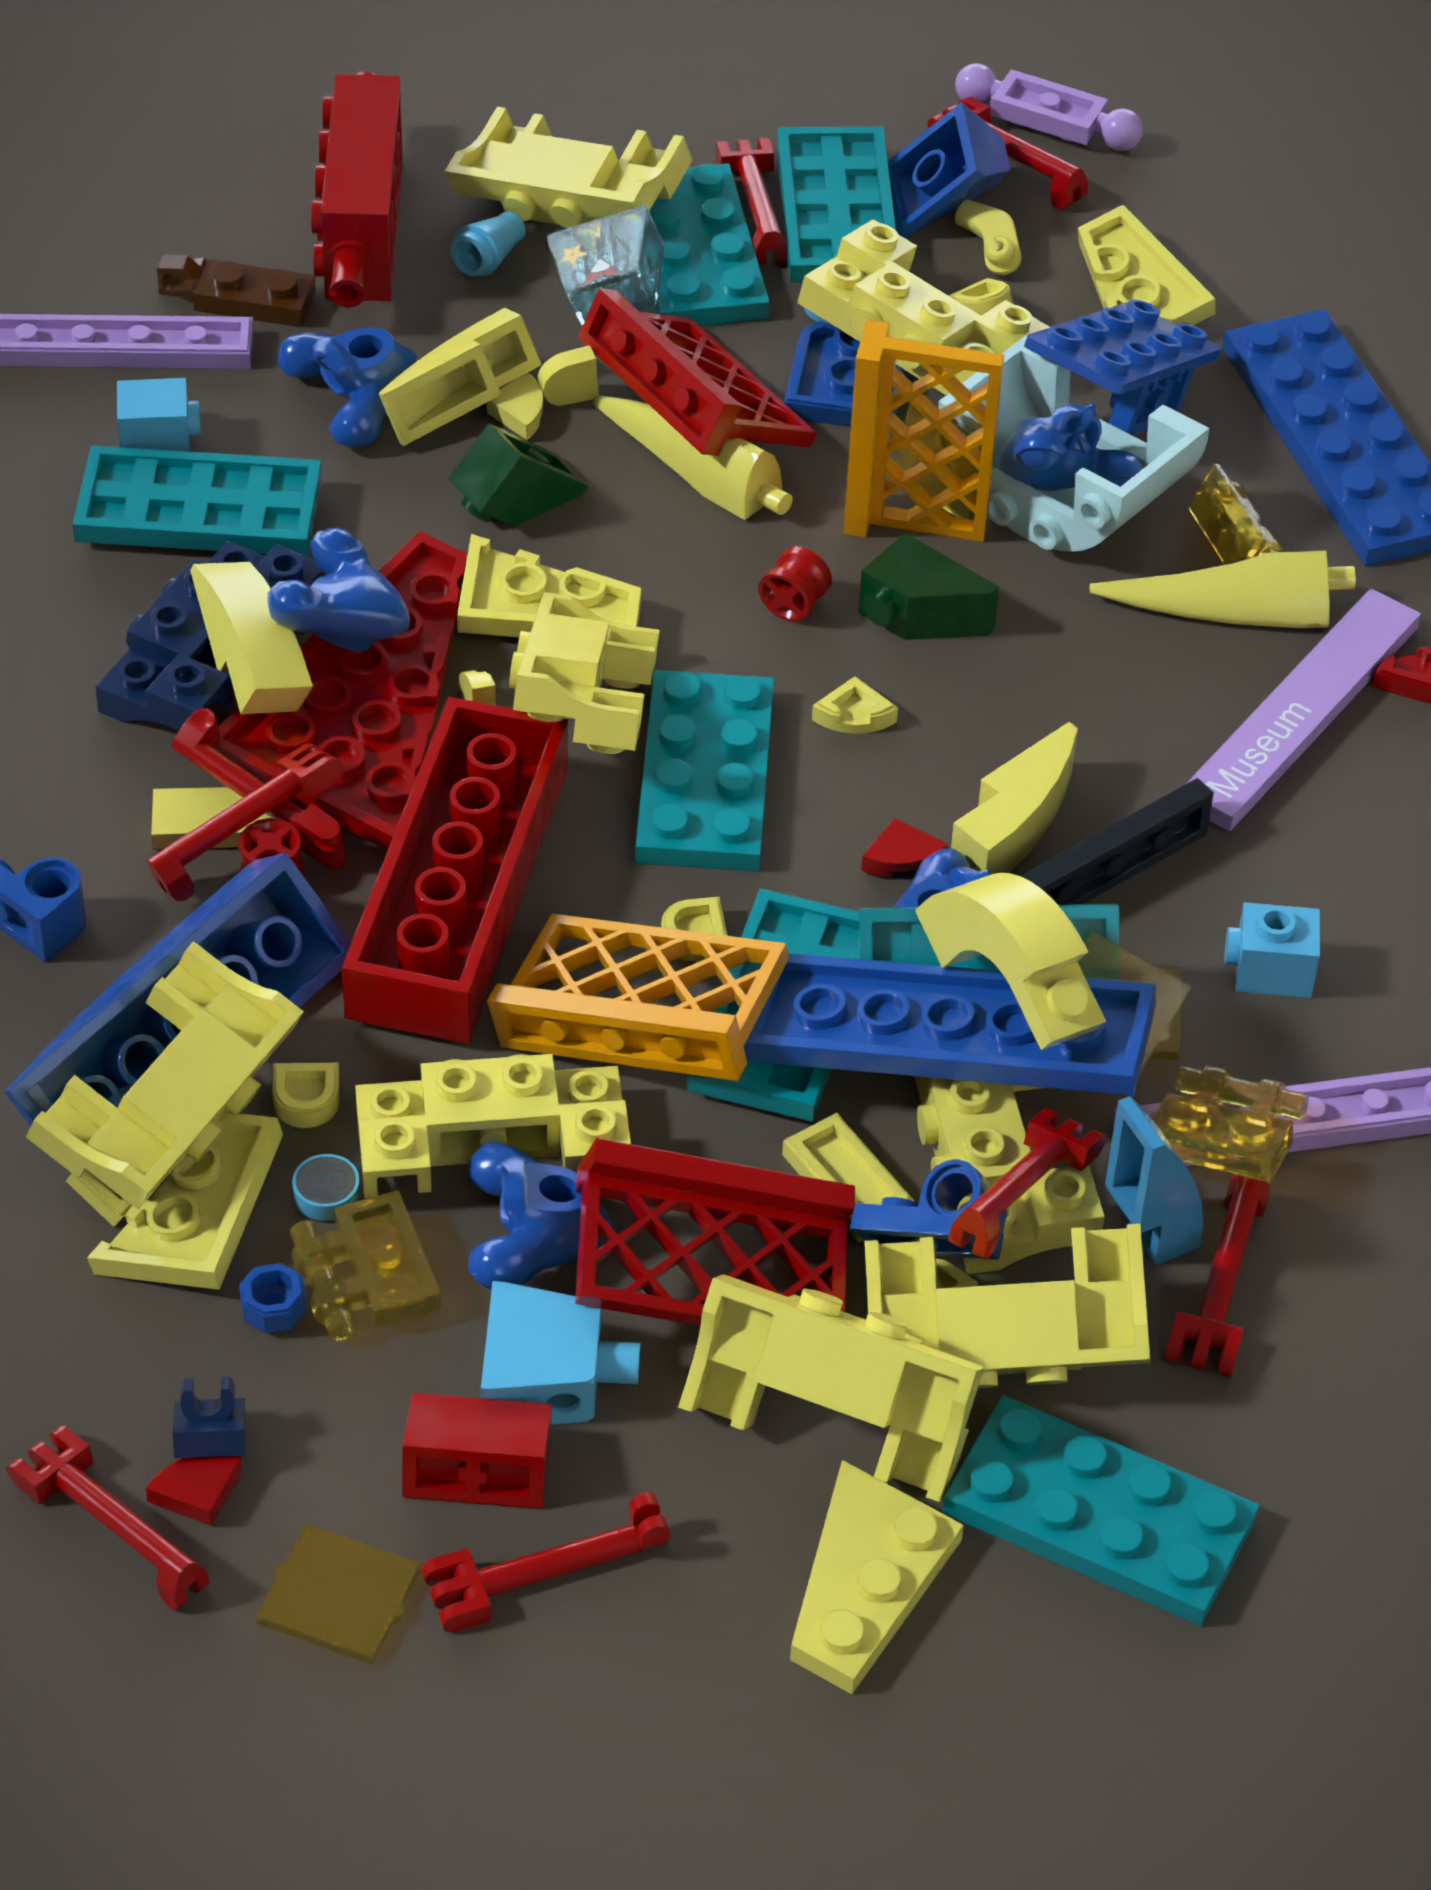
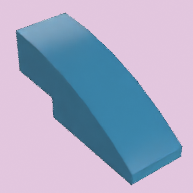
[1105,1096,1203,1266]

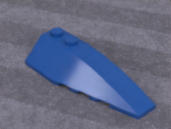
[4,852,352,1127]

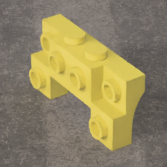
[445,107,692,231]
[797,219,1050,395]
[509,592,660,754]
[26,941,304,1210]
[355,1054,631,1198]
[914,1076,1105,1275]
[864,1223,1150,1389]
[678,1274,984,1502]

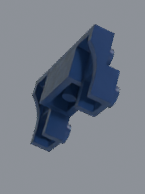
[95,540,326,731]

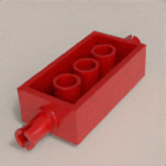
[311,71,403,308]

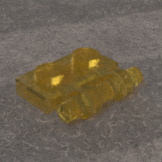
[1152,1065,1309,1182]
[290,1190,441,1342]

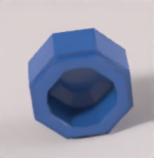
[239,1263,307,1333]

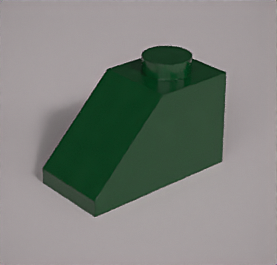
[448,423,589,526]
[858,533,999,640]

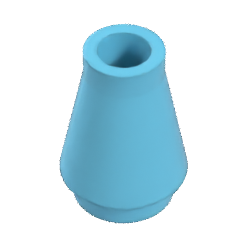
[450,211,526,277]

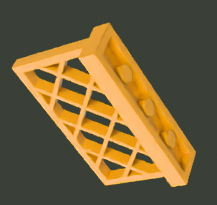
[843,320,1005,542]
[487,913,790,1081]

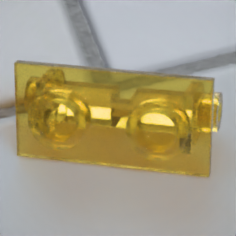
[1188,464,1284,565]

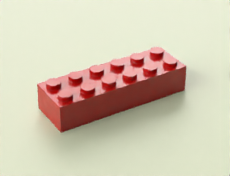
[342,696,568,1044]

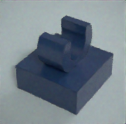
[172,1376,246,1459]

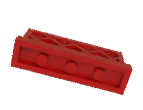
[577,288,817,456]
[575,1138,855,1326]

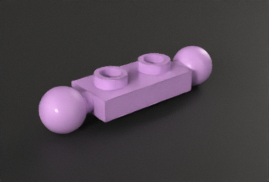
[955,63,1143,151]

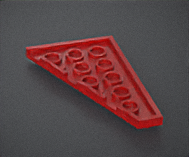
[214,531,468,851]

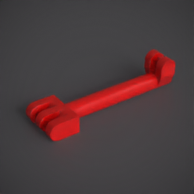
[927,97,1088,210]
[715,137,788,265]
[172,708,346,870]
[146,743,344,901]
[948,1107,1106,1260]
[1164,1167,1270,1377]
[6,1425,210,1610]
[421,1492,670,1632]

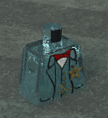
[547,204,664,326]

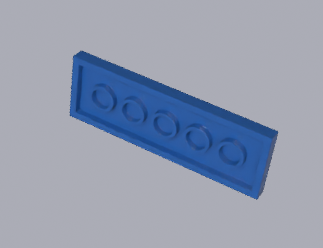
[1222,309,1431,567]
[743,954,1157,1095]

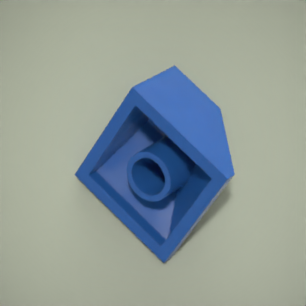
[888,102,1011,238]

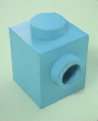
[117,378,201,452]
[1224,902,1320,998]

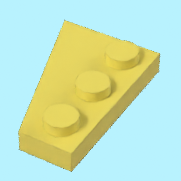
[1078,205,1216,326]
[457,534,641,637]
[87,1112,283,1290]
[790,1460,964,1694]

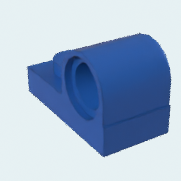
[0,857,86,963]
[850,1159,1007,1260]

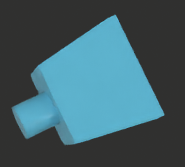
[481,1281,641,1425]

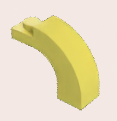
[915,873,1106,1050]

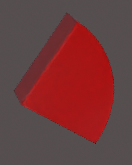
[1372,647,1431,704]
[861,818,948,877]
[145,1455,242,1526]

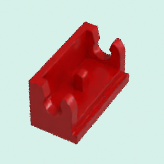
[402,1392,552,1509]

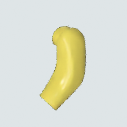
[955,199,1022,276]

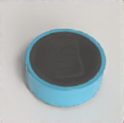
[292,1154,360,1221]

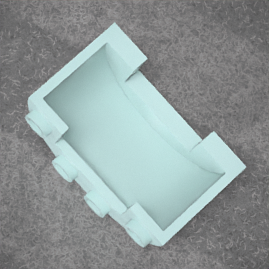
[938,335,1209,552]

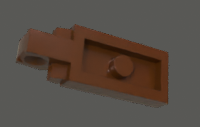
[157,254,316,327]

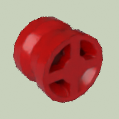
[758,546,832,622]
[238,818,304,875]

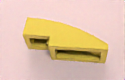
[378,308,542,446]
[190,562,313,714]
[951,722,1078,874]

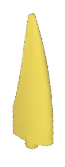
[593,395,793,520]
[1089,551,1356,628]

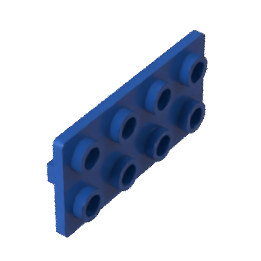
[1024,299,1222,435]

